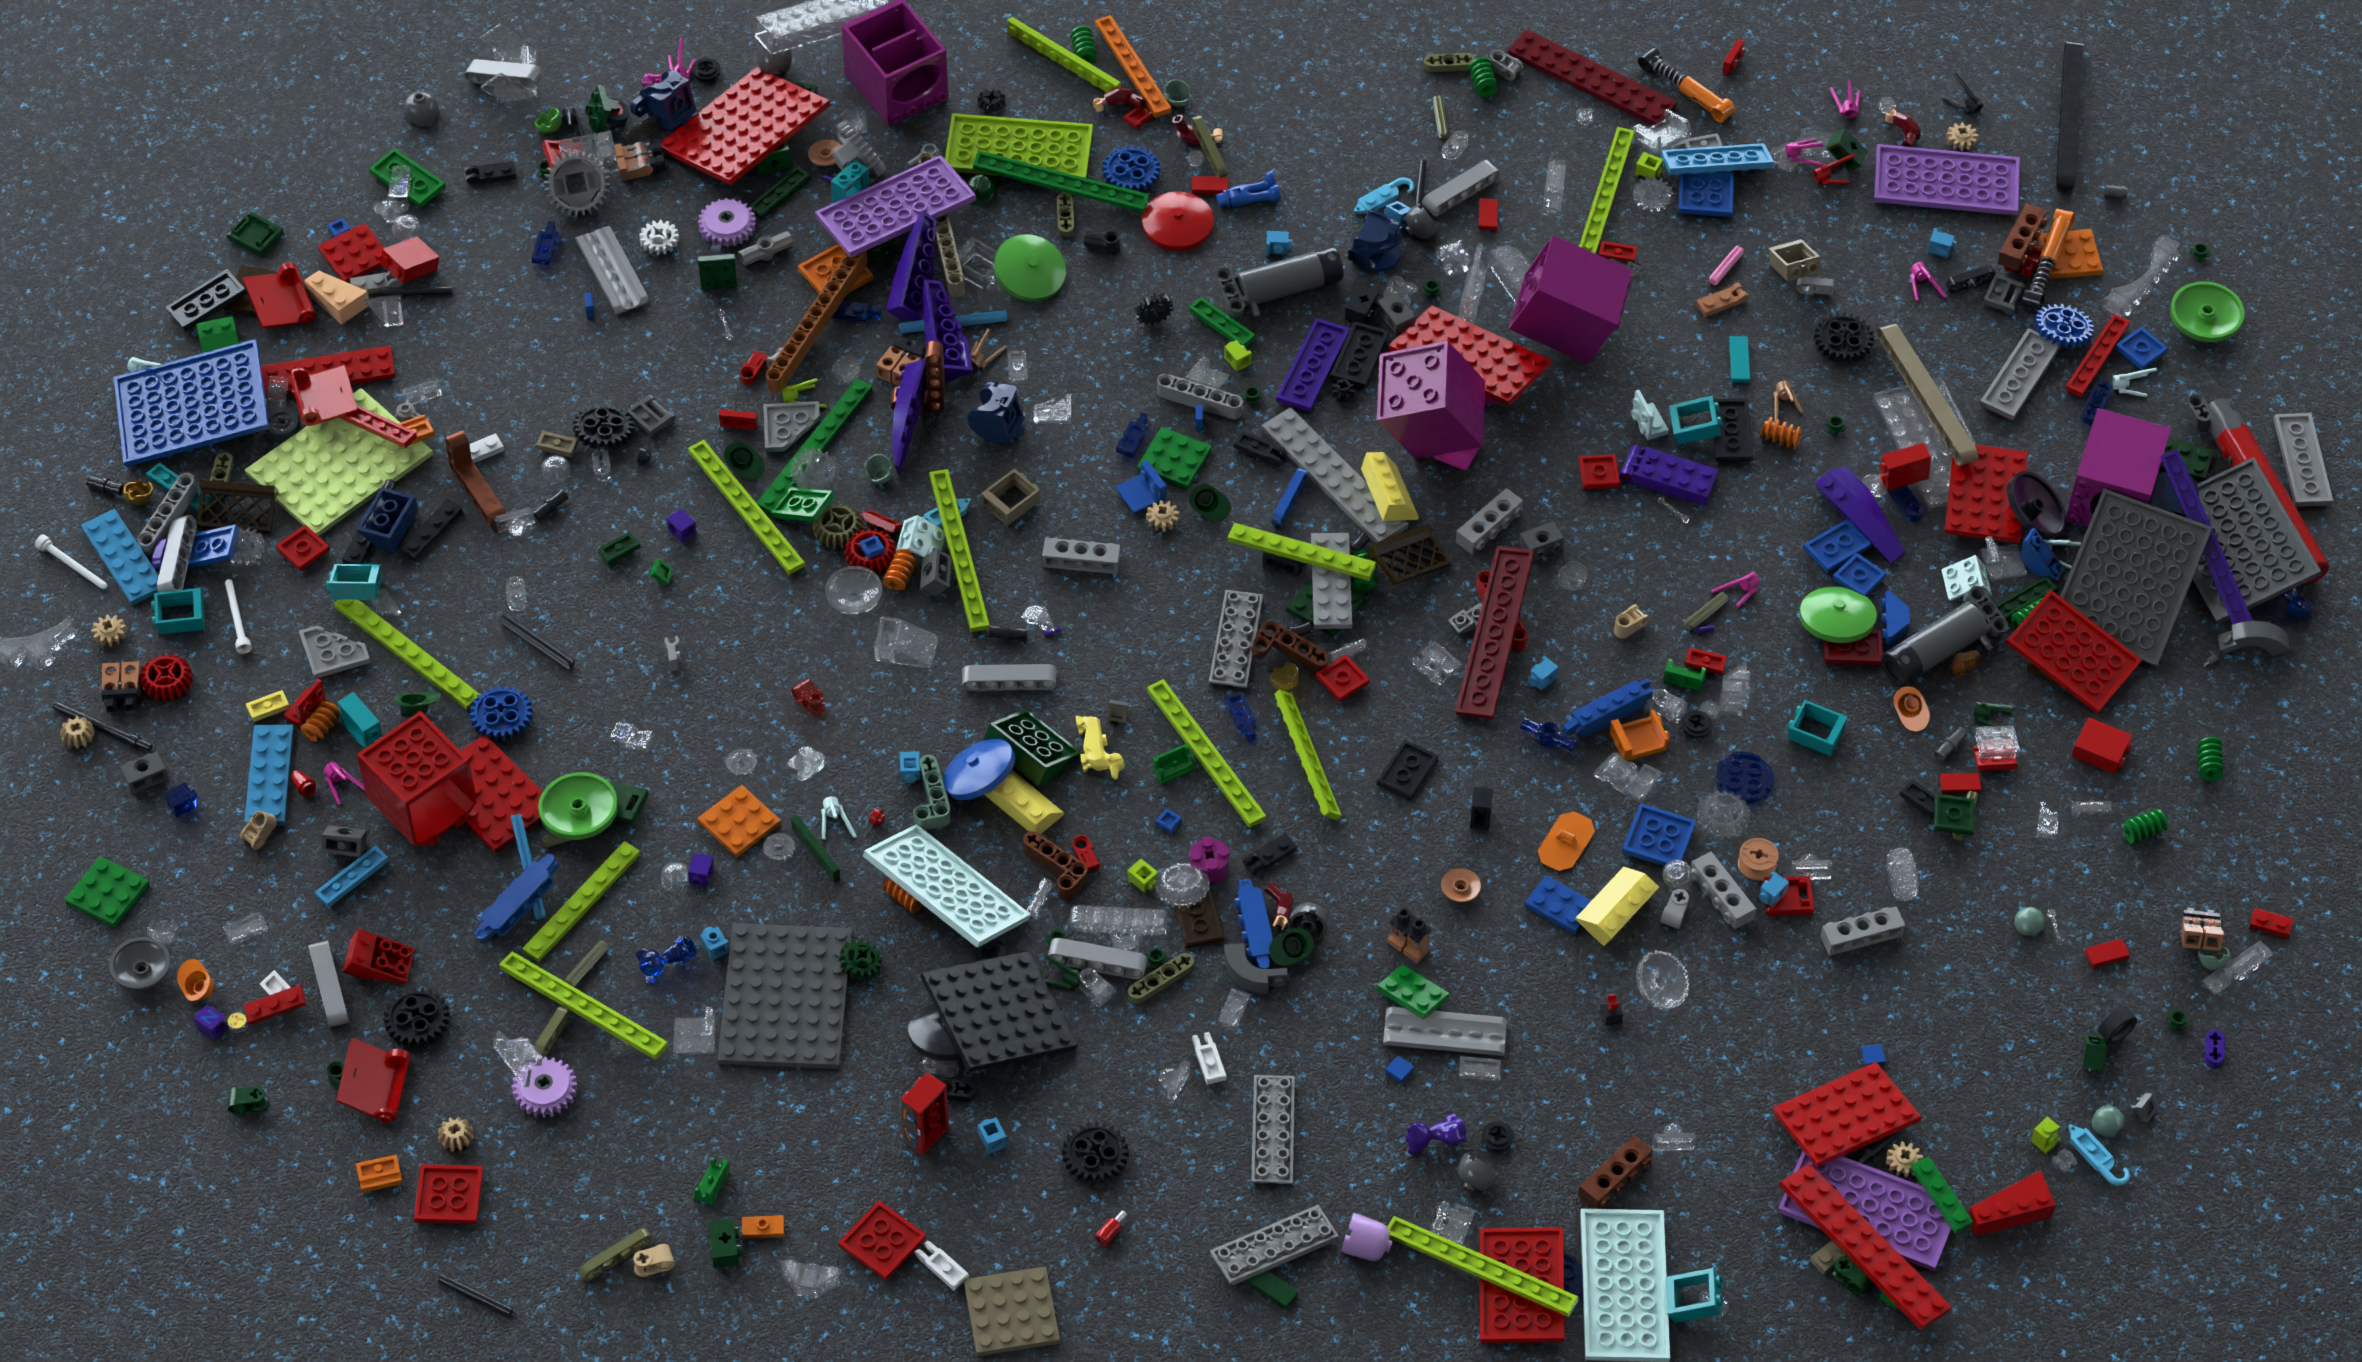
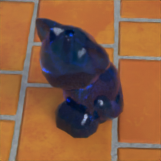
[2281,586,2312,619]
[636,936,697,983]

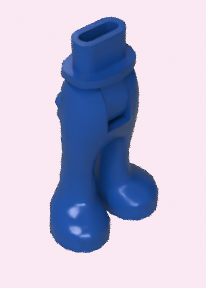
[1216,171,1281,207]

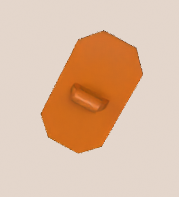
[1538,811,1595,871]

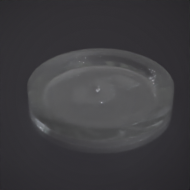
[1700,701,1719,719]

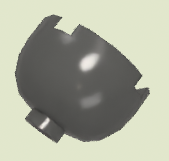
[757,46,792,77]
[403,91,440,127]
[1405,203,1439,239]
[1288,902,1328,942]
[1458,1154,1500,1192]

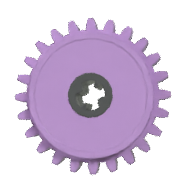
[698,198,756,247]
[512,1057,578,1118]

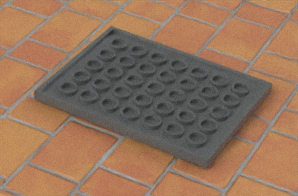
[2192,457,2322,624]
[2060,489,2212,667]
[717,923,852,1069]

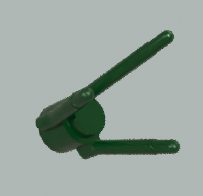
[1973,701,2015,738]
[1044,953,1083,990]

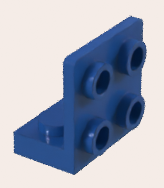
[1116,460,1166,514]

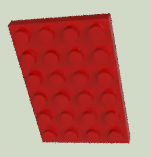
[1944,444,2028,544]
[2005,589,2142,714]
[461,734,543,854]
[1772,1062,1921,1168]
[1480,1227,1565,1343]

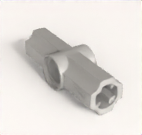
[738,231,794,266]

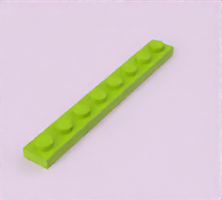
[1007,17,1121,93]
[1228,523,1376,581]
[1275,689,1342,820]
[522,841,640,963]

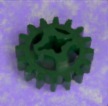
[838,938,883,980]

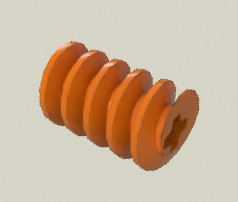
[1760,417,1801,450]
[882,549,917,590]
[301,700,341,742]
[882,878,923,913]

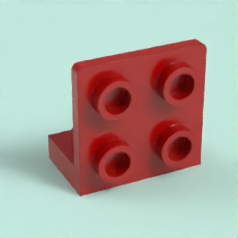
[284,679,326,728]

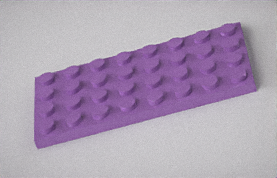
[1874,144,2020,216]
[815,155,976,258]
[1778,1151,1962,1271]

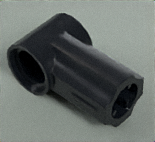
[1084,231,1121,255]

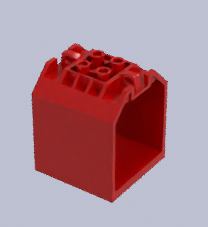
[357,711,477,846]

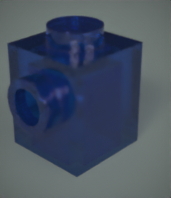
[164,783,198,818]

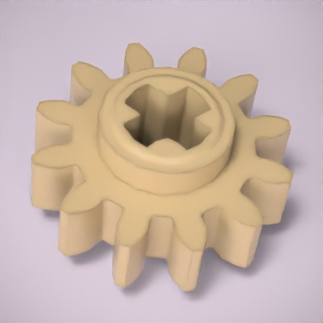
[1946,122,1978,151]
[1146,500,1179,532]
[91,615,127,647]
[1886,1141,1923,1178]

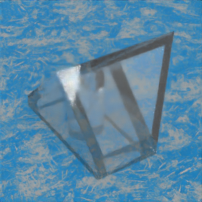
[364,294,404,326]

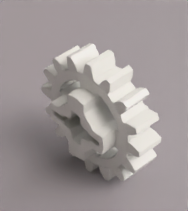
[639,220,679,255]

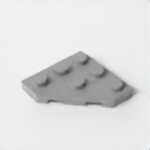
[763,401,820,452]
[299,625,371,679]

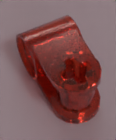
[791,678,825,715]

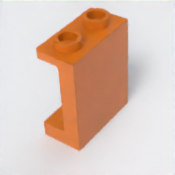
[1610,710,1670,762]

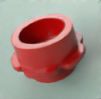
[869,808,886,826]

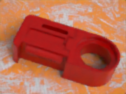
[739,350,767,385]
[1072,835,1100,873]

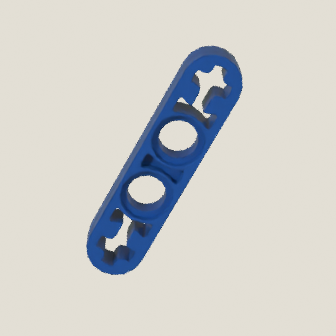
[1271,468,1308,527]

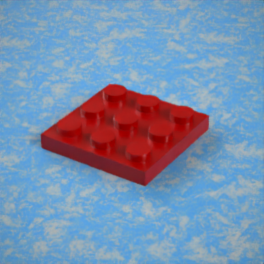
[317,223,384,283]
[414,1164,483,1224]
[838,1200,927,1281]

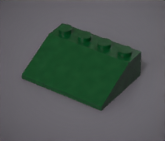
[983,709,1082,786]

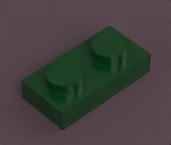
[598,531,640,565]

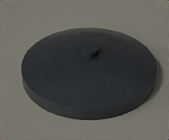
[2007,471,2067,540]
[908,1004,962,1061]

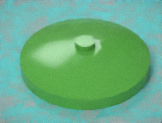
[994,234,1066,302]
[2170,282,2244,342]
[1800,587,1877,643]
[538,772,618,840]

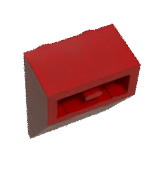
[343,928,415,983]

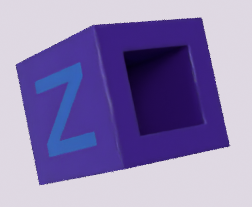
[194,1004,228,1041]

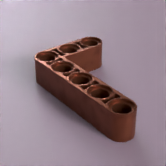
[891,341,945,413]
[445,430,507,527]

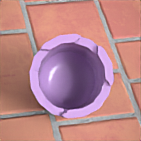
[1341,1213,1392,1261]

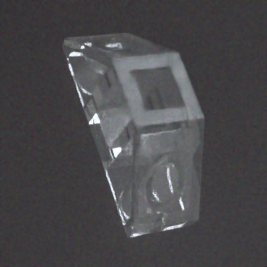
[780,1260,843,1298]

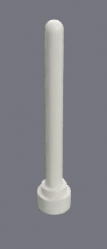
[35,535,107,590]
[225,579,252,654]

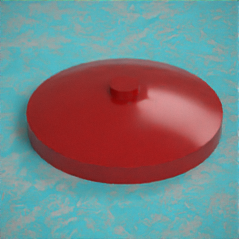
[1142,192,1214,251]

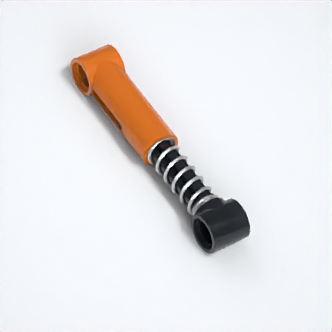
[1638,48,1736,123]
[2022,209,2075,310]

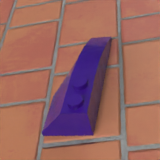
[886,211,936,321]
[923,279,972,382]
[892,359,927,474]
[1815,466,1906,565]

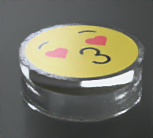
[227,1012,248,1033]

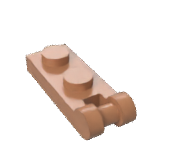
[1696,282,1749,317]

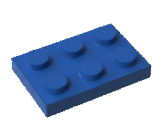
[1803,519,1872,573]
[187,524,240,569]
[1524,875,1592,935]

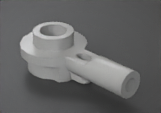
[906,143,939,169]
[396,403,430,423]

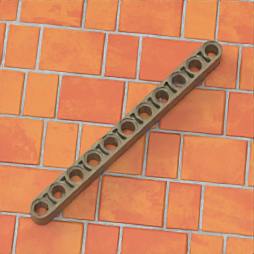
[918,153,965,297]
[1877,323,1978,466]

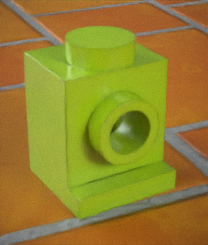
[1635,152,1664,181]
[1224,340,1252,372]
[1127,859,1158,893]
[2031,1117,2060,1154]

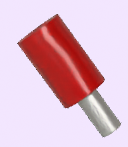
[1095,1211,1127,1246]

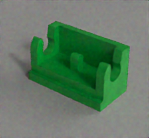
[1663,659,1706,691]
[1153,743,1196,784]
[693,1157,730,1205]

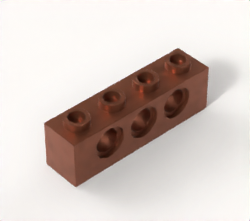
[1998,203,2048,271]
[1578,1135,1653,1209]

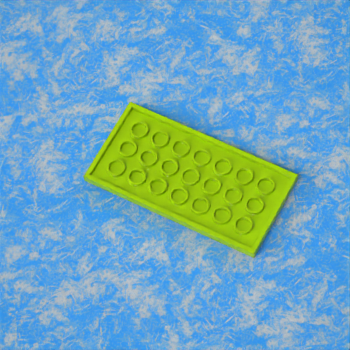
[945,113,1093,178]

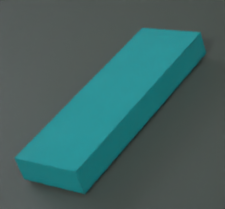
[1729,336,1750,383]

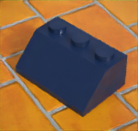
[356,487,419,552]

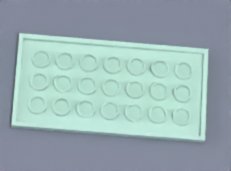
[863,824,1030,948]
[1580,1209,1670,1362]

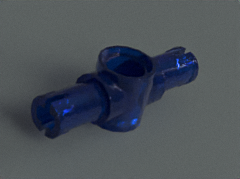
[1520,717,1578,752]

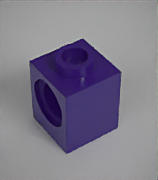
[667,508,697,543]
[688,853,714,886]

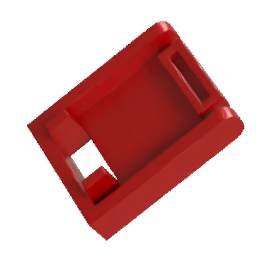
[1762,876,1814,916]

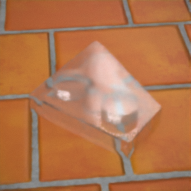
[1034,394,1071,424]

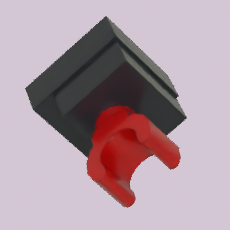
[1600,994,1623,1026]

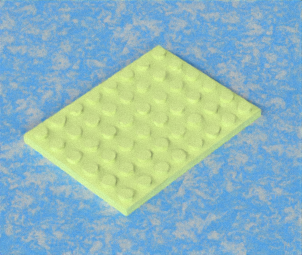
[245,388,433,536]

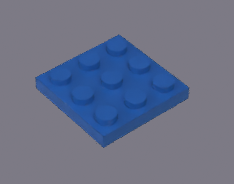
[1678,171,1734,217]
[1622,803,1696,871]

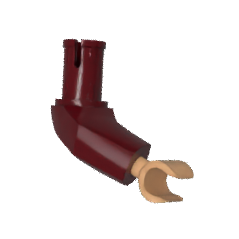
[1093,88,1147,112]
[1885,109,1921,147]
[1172,115,1223,145]
[1264,882,1293,930]

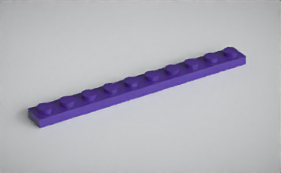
[2160,449,2253,624]

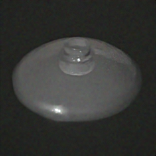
[825,566,882,614]
[1636,950,1689,1009]

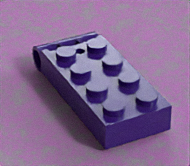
[1619,445,1718,506]

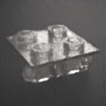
[1184,356,1230,389]

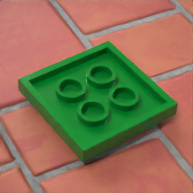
[1137,427,1212,490]
[65,856,150,928]

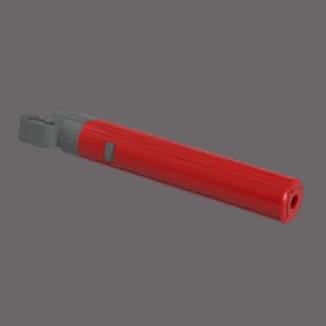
[2186,394,2330,585]

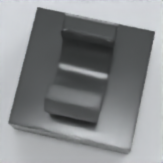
[1107,700,1129,723]
[2130,1093,2158,1123]

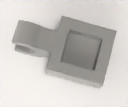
[665,636,681,671]

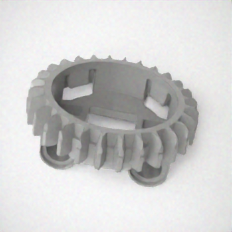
[832,120,886,177]
[543,150,610,216]

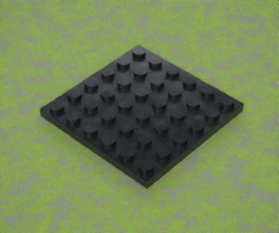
[920,951,1078,1072]

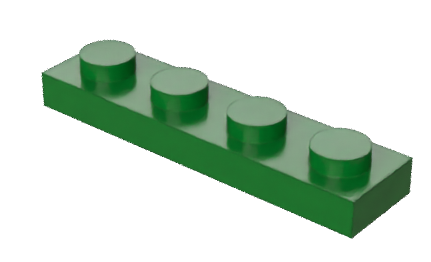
[1189,297,1255,347]
[1910,1156,1973,1234]

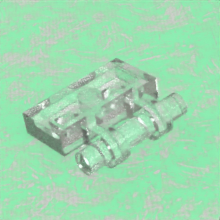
[1411,641,1462,685]
[1429,1201,1475,1246]

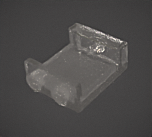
[1634,109,1691,154]

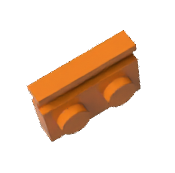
[399,414,435,448]
[356,1154,403,1193]

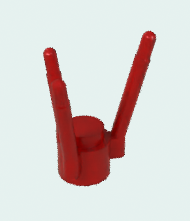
[1813,154,1855,186]

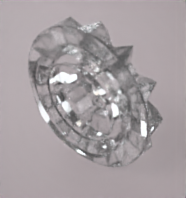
[726,749,757,777]
[763,833,795,862]

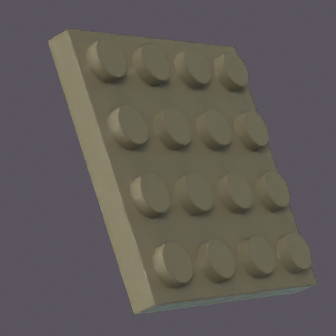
[964,1266,1060,1357]

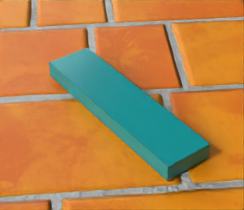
[146,462,213,514]

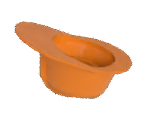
[1893,686,1930,731]
[177,959,214,1001]

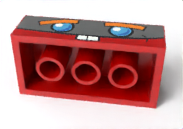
[901,1072,949,1155]

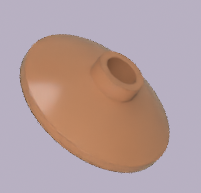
[808,140,842,166]
[1441,868,1481,903]

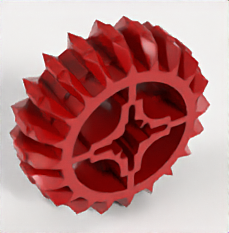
[845,528,896,575]
[140,653,193,702]

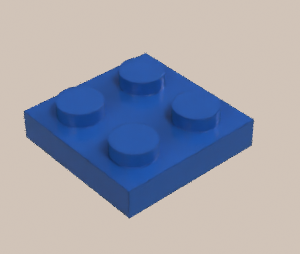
[2115,326,2168,370]
[1833,553,1886,596]

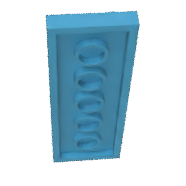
[1661,143,1774,175]
[81,509,159,606]
[245,725,294,826]

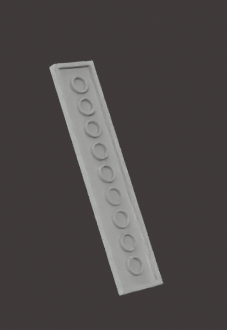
[1261,407,1408,542]

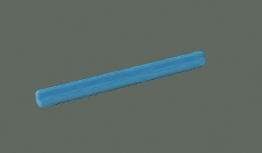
[899,310,1007,333]
[511,814,546,920]

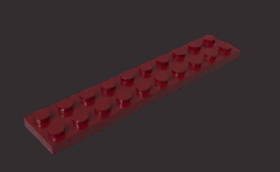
[1508,29,1677,128]
[1455,546,1535,720]

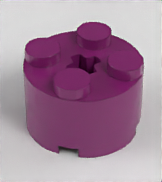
[1190,836,1229,884]

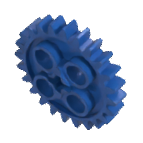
[1103,145,1160,192]
[2034,304,2094,349]
[469,685,533,741]

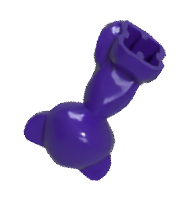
[1406,1113,1466,1155]

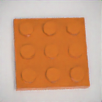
[2038,229,2103,279]
[798,244,874,294]
[697,785,781,858]

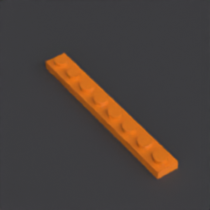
[1095,15,1171,118]

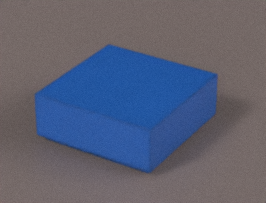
[327,218,351,237]
[585,292,594,318]
[1195,405,1203,431]
[859,535,885,559]
[1155,808,1182,834]
[1861,1044,1886,1066]
[1385,1056,1414,1083]

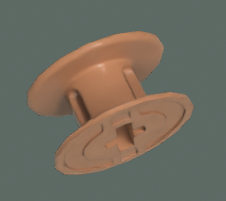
[1738,838,1779,881]

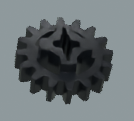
[1134,293,1174,325]

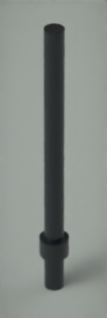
[52,701,153,751]

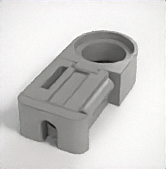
[1797,277,1834,297]

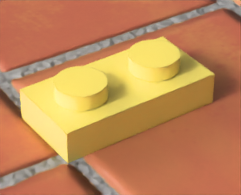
[246,690,290,722]

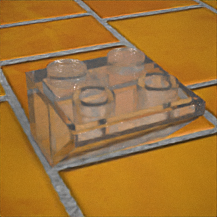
[1719,662,1750,716]

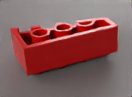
[1969,1170,2056,1236]

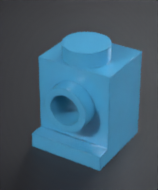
[1384,201,1411,229]
[1928,228,1957,258]
[1266,231,1292,256]
[1528,655,1558,691]
[900,751,920,783]
[1758,871,1789,907]
[700,927,729,961]
[978,1117,1007,1154]

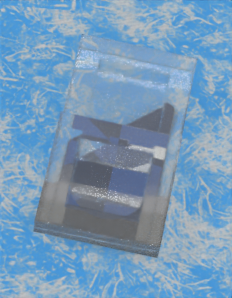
[388,166,412,197]
[609,722,655,751]

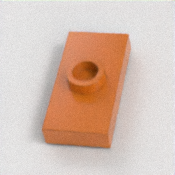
[742,1215,784,1239]

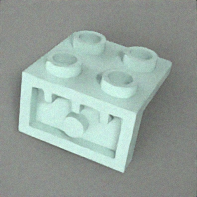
[1631,390,1668,440]
[895,515,945,558]
[1942,555,1992,601]

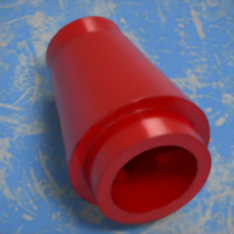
[291,770,316,797]

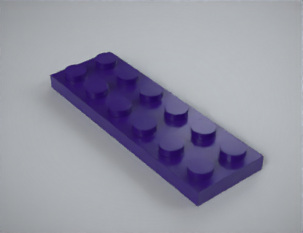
[1276,318,1350,412]

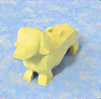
[1076,716,1125,779]

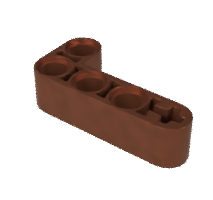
[1251,621,1329,672]
[1023,832,1087,901]

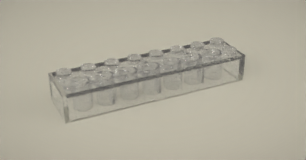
[752,0,889,54]

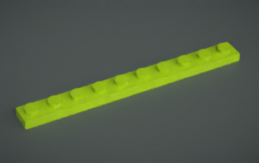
[1579,127,1635,254]
[688,440,805,575]
[929,469,990,632]
[334,600,481,711]
[1147,679,1266,828]
[499,951,668,1060]
[1387,1216,1578,1317]

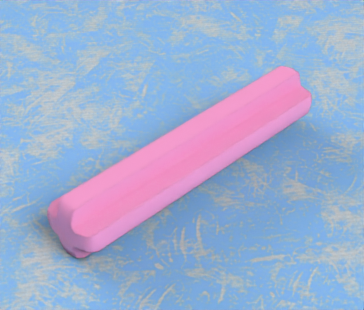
[1709,246,1744,285]

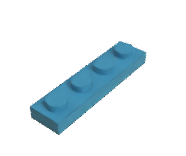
[314,845,389,908]

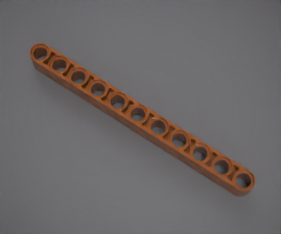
[766,250,868,393]

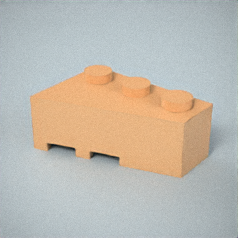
[304,271,370,325]

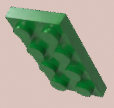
[369,148,446,208]

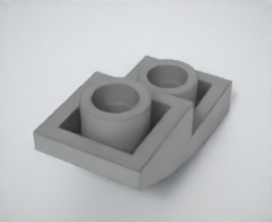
[1448,602,1482,635]

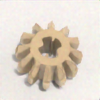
[60,715,94,749]
[438,1116,473,1152]

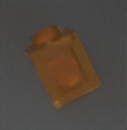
[1952,650,1980,680]

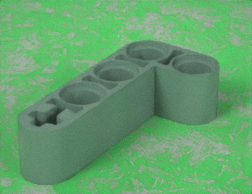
[913,755,951,831]

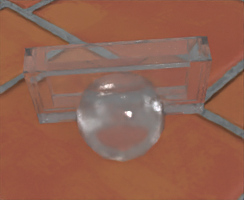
[266,376,289,413]
[495,507,535,536]
[1790,853,1832,879]
[1159,1060,1190,1104]
[1652,1123,1696,1151]

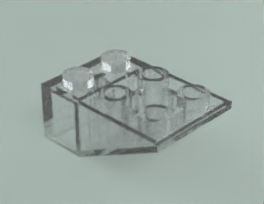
[558,130,619,174]
[874,616,939,668]

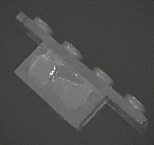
[2202,941,2273,996]
[493,1030,543,1087]

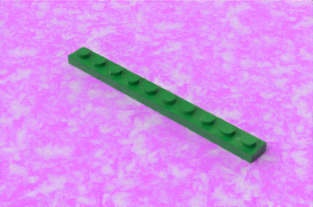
[973,150,1149,213]
[756,378,873,515]

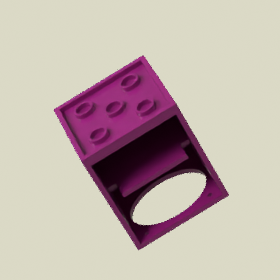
[841,0,948,126]
[1509,235,1632,364]
[1377,341,1485,459]
[2066,408,2171,527]

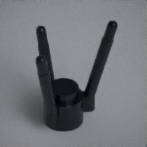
[1943,73,1983,114]
[556,107,585,141]

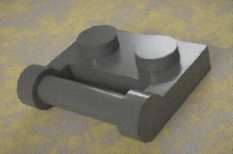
[1983,274,2026,315]
[626,394,676,436]

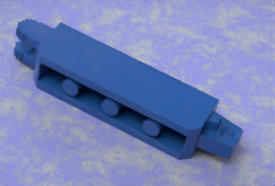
[1562,678,1658,738]
[474,854,559,943]
[1234,879,1274,969]

